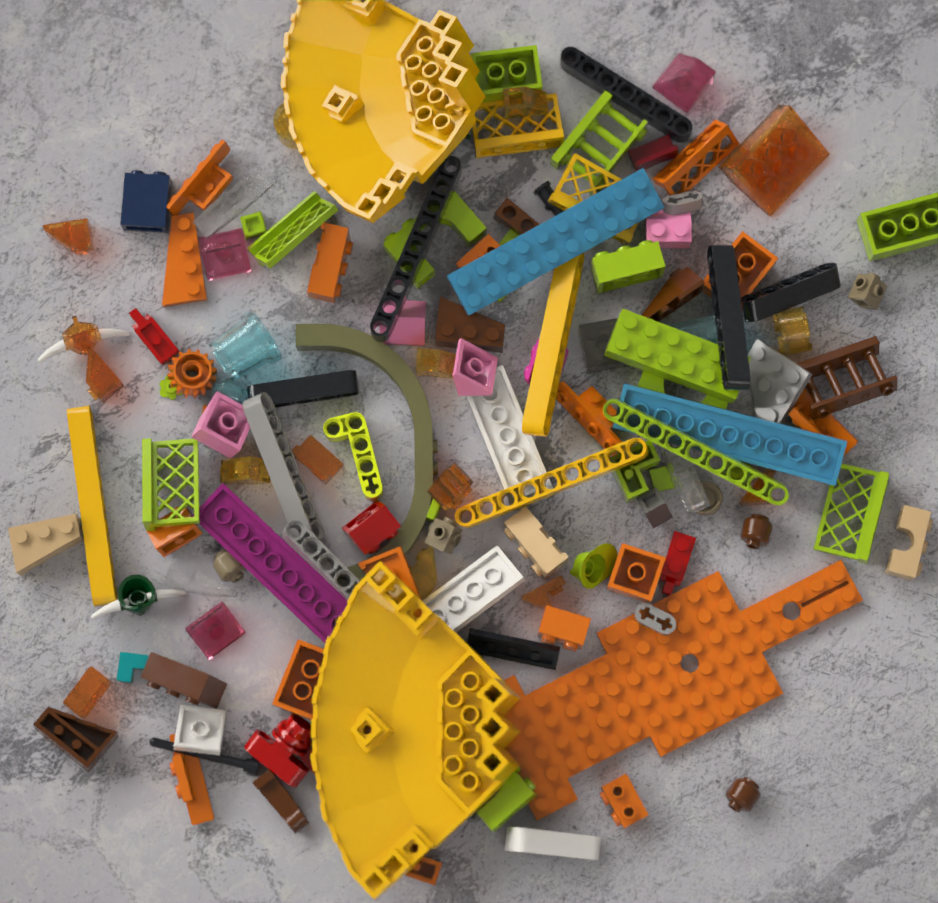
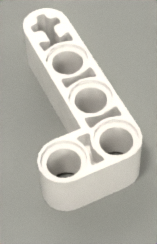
[504,827,601,861]

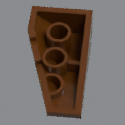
[642,267,705,322]

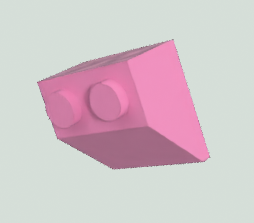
[645,209,692,249]
[191,391,250,458]

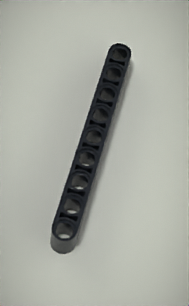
[370,156,462,342]

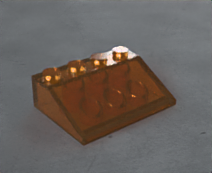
[719,105,830,217]

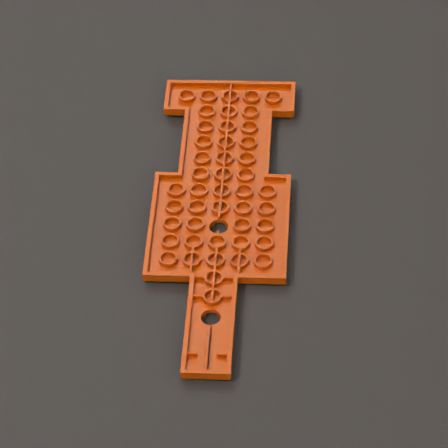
[504,560,863,821]

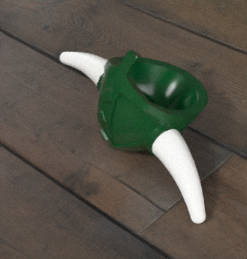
[91,575,187,619]

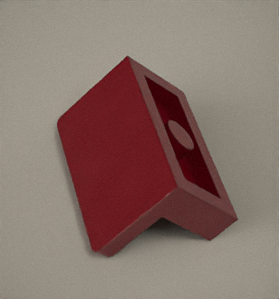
[627,134,679,172]

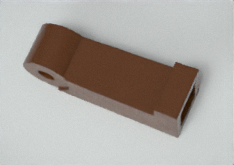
[494,198,540,235]
[252,770,310,833]

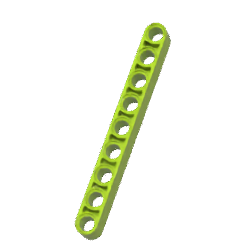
[603,398,789,505]

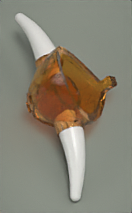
[38,316,130,363]

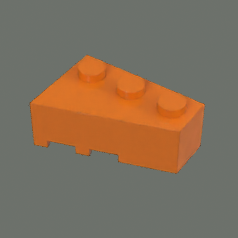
[307,222,354,303]

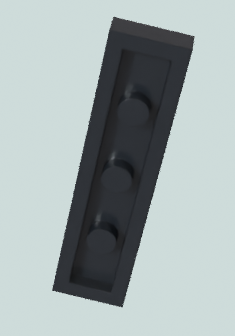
[467,628,560,670]

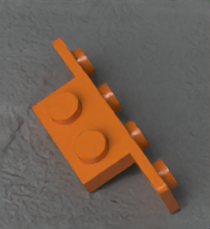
[166,139,234,216]
[556,381,622,456]
[788,388,858,457]
[169,733,214,825]

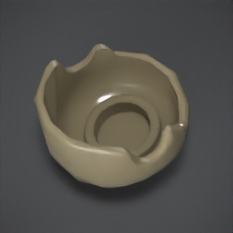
[688,481,723,516]

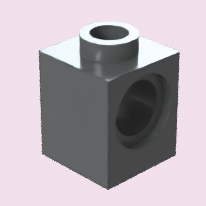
[636,487,673,529]

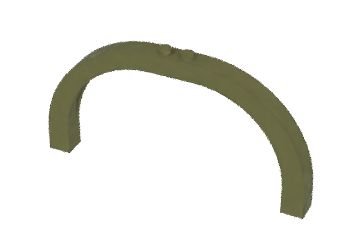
[296,324,438,587]

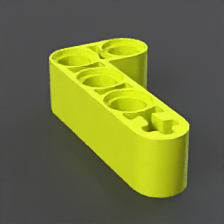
[323,412,383,501]

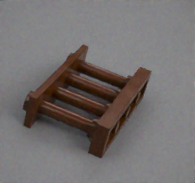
[797,336,898,420]

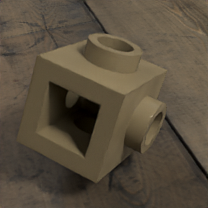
[848,272,887,310]
[424,517,463,554]

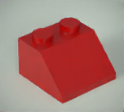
[342,500,401,555]

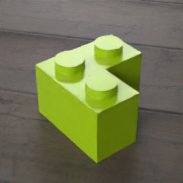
[610,440,660,503]

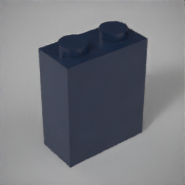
[120,170,172,233]

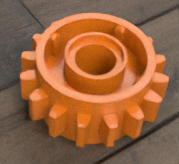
[167,349,217,399]

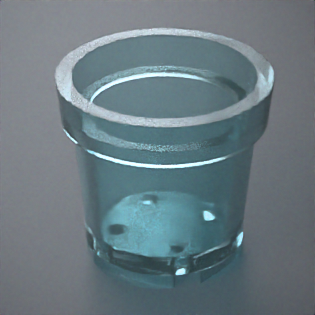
[209,309,283,382]

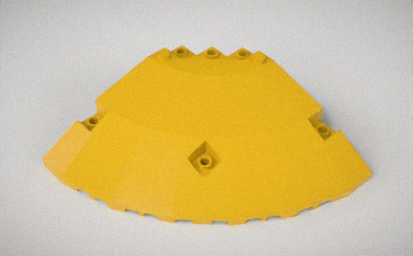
[281,0,486,223]
[311,561,520,900]

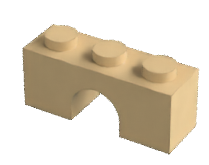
[885,505,933,581]

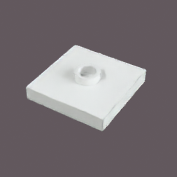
[173,704,226,756]

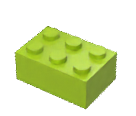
[471,45,543,103]
[591,240,666,294]

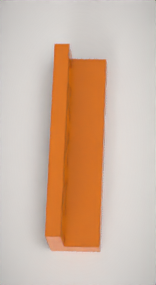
[652,119,739,196]

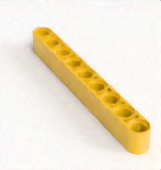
[522,252,585,437]
[67,405,118,607]
[455,438,649,528]

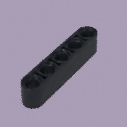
[741,263,841,322]
[247,370,359,408]

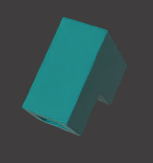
[116,652,149,683]

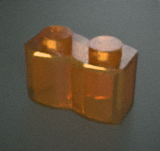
[427,462,474,511]

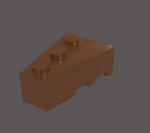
[435,296,505,353]
[140,652,227,709]
[33,706,119,773]

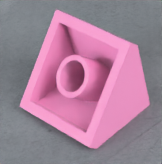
[380,300,426,346]
[453,338,498,396]

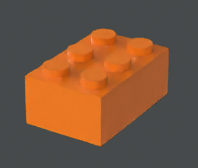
[702,231,778,306]
[272,639,324,720]

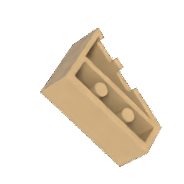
[503,506,569,580]
[8,514,84,576]

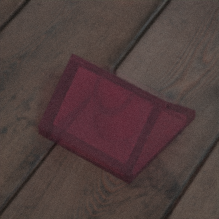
[199,228,252,281]
[185,601,246,660]

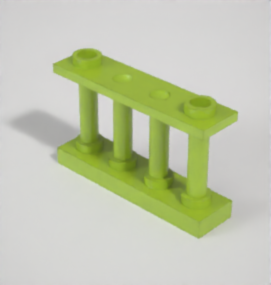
[550,90,648,196]

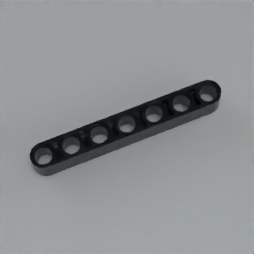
[560,47,693,143]
[707,245,751,390]

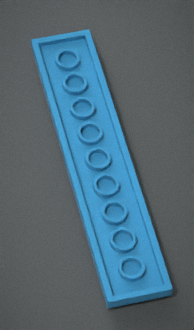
[447,168,665,316]
[612,383,847,486]

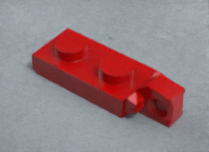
[129,308,180,366]
[660,531,696,596]

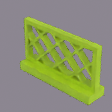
[247,191,338,269]
[142,438,200,531]
[813,463,890,564]

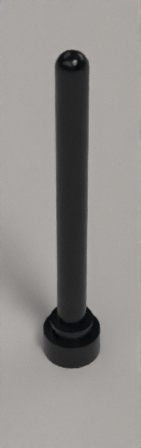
[149,738,260,777]

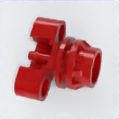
[244,713,312,788]

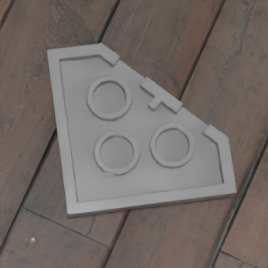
[748,339,813,424]

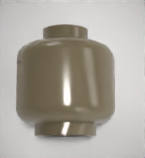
[213,549,246,583]

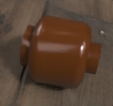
[740,514,773,549]
[726,777,760,813]

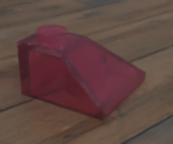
[652,53,716,113]

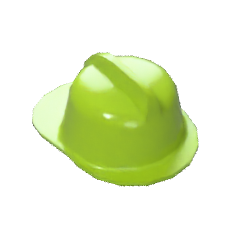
[570,543,618,589]

